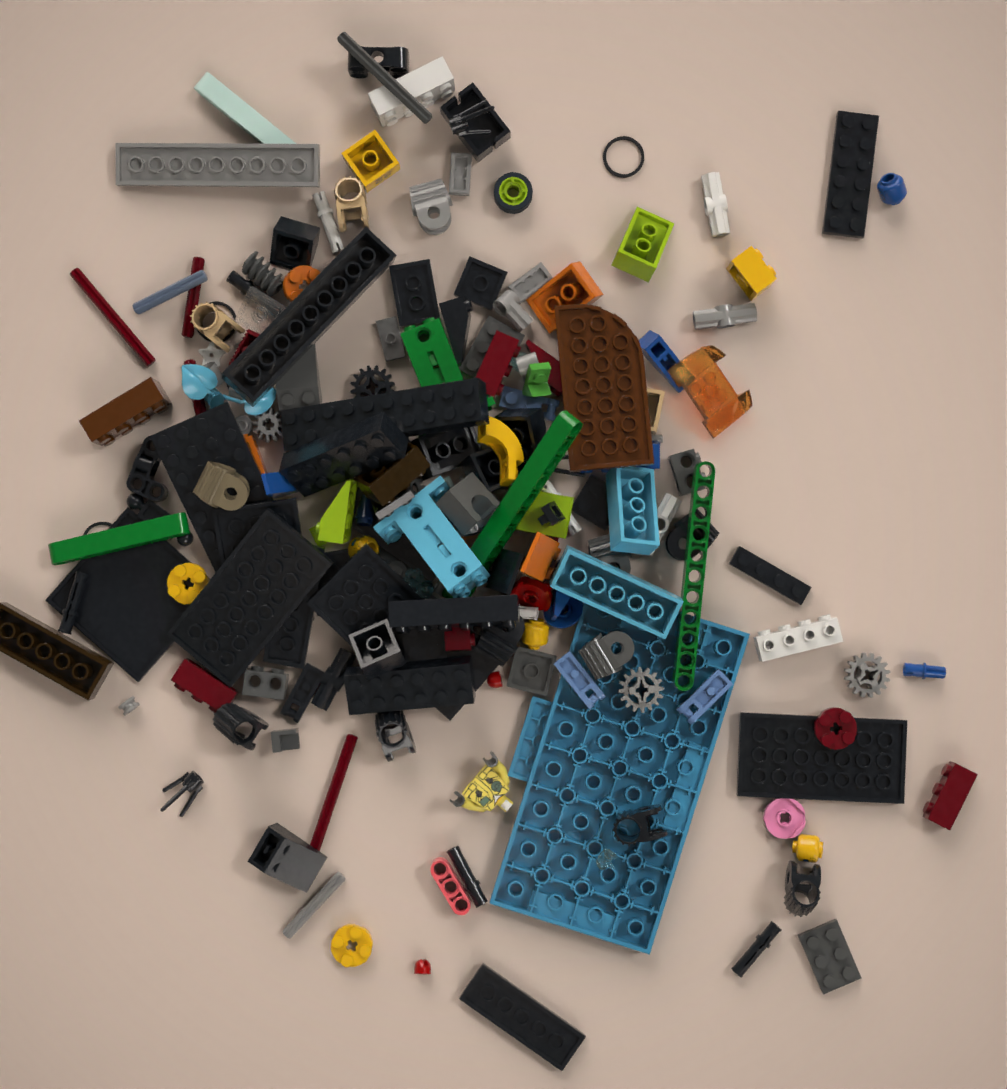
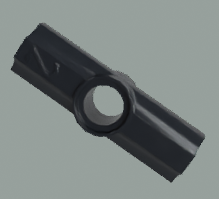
[311,648,356,711]

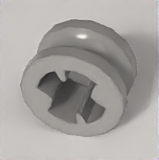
[118,696,140,716]

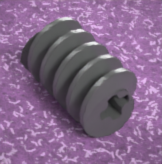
[242,251,283,297]

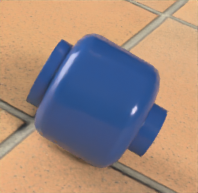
[877,173,907,205]

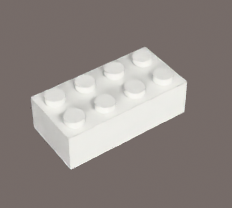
[368,56,455,127]

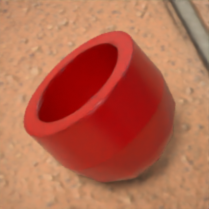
[487,671,503,688]
[414,959,431,974]

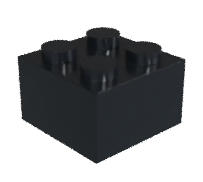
[348,619,406,681]

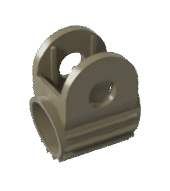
[193,461,250,511]

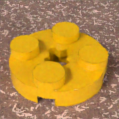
[167,563,210,604]
[331,924,373,967]

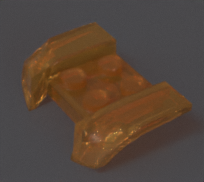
[667,345,753,438]

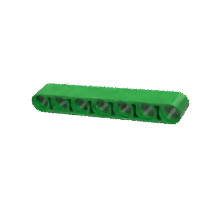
[48,512,190,565]

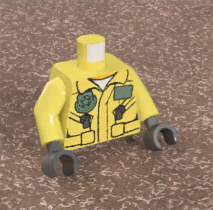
[450,751,513,812]

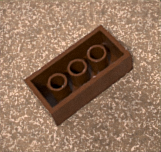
[79,377,172,446]

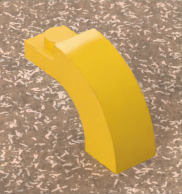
[477,416,524,487]

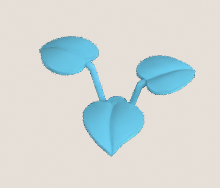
[181,364,276,415]

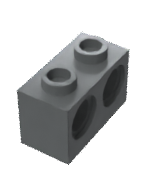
[668,449,706,496]
[242,666,289,700]

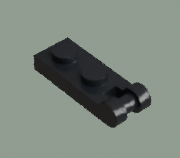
[280,663,325,723]

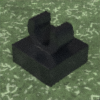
[538,501,566,526]

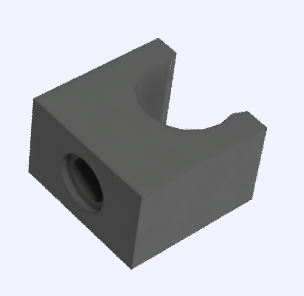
[435,472,500,535]

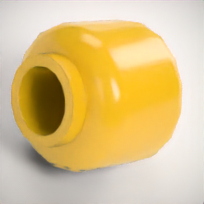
[348,536,379,558]
[521,618,549,650]
[792,834,823,863]

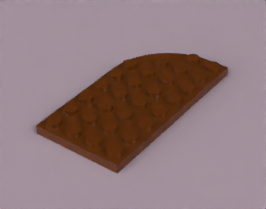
[554,304,654,472]

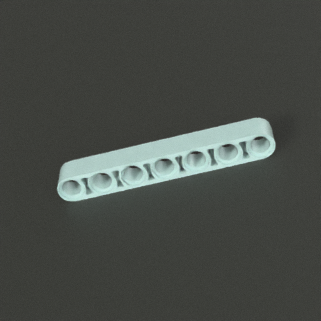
[194,72,296,144]

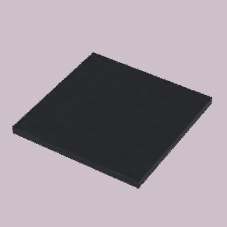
[46,507,210,682]

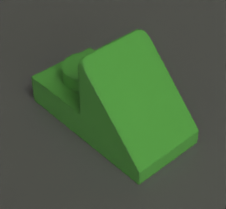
[522,362,551,397]

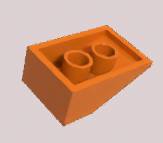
[526,261,604,334]
[520,531,562,582]

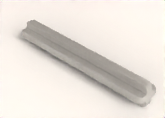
[282,872,346,939]

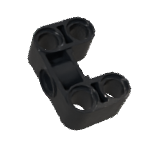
[348,46,410,79]
[126,436,168,502]

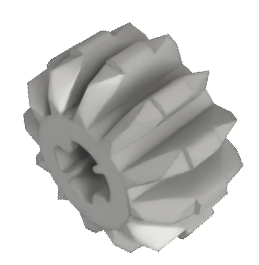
[252,407,283,443]

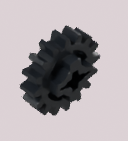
[350,365,395,398]

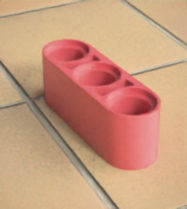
[430,857,471,915]

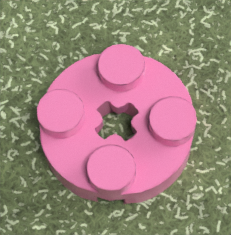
[763,798,806,839]

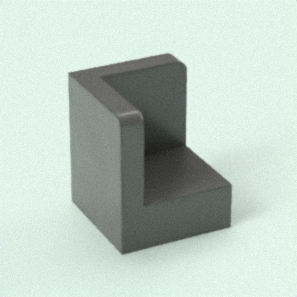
[271,728,300,753]

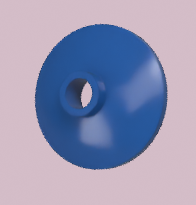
[543,597,583,629]

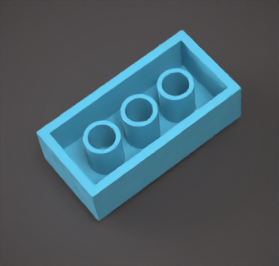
[606,466,660,555]

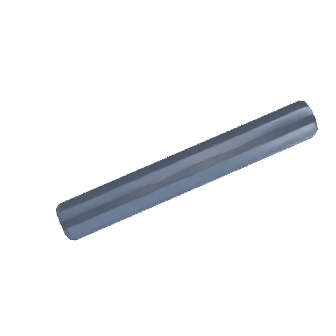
[132,270,208,314]

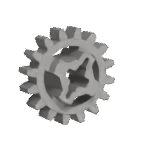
[844,653,890,698]
[618,667,664,713]

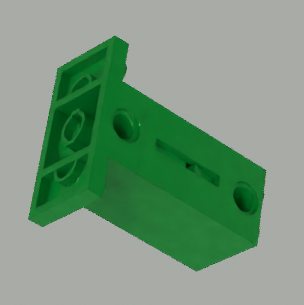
[400,317,496,437]

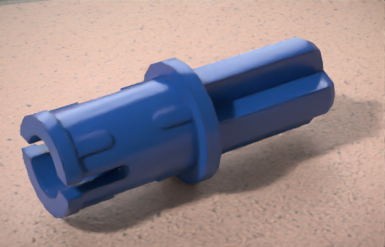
[903,663,946,679]

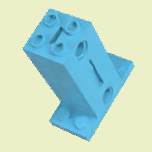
[373,475,490,598]

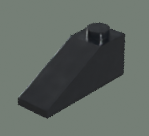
[439,296,473,364]

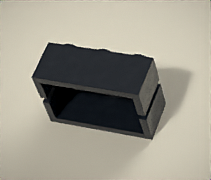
[440,82,511,162]

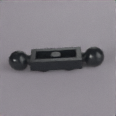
[127,493,193,546]

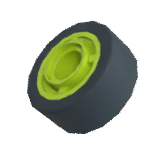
[494,172,533,214]

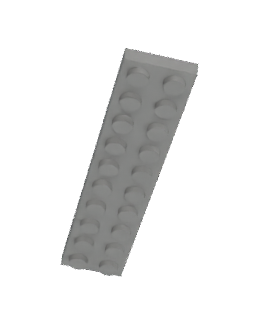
[116,143,320,187]

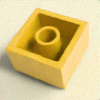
[341,130,401,193]
[726,246,777,301]

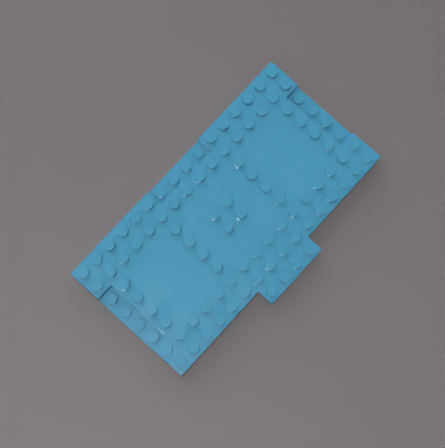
[490,603,750,955]

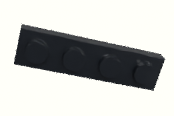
[729,546,812,605]

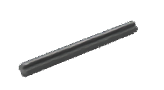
[337,32,432,124]

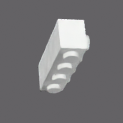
[753,614,843,662]

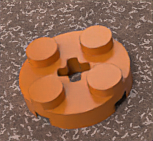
[283,265,320,302]

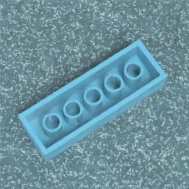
[549,545,684,639]

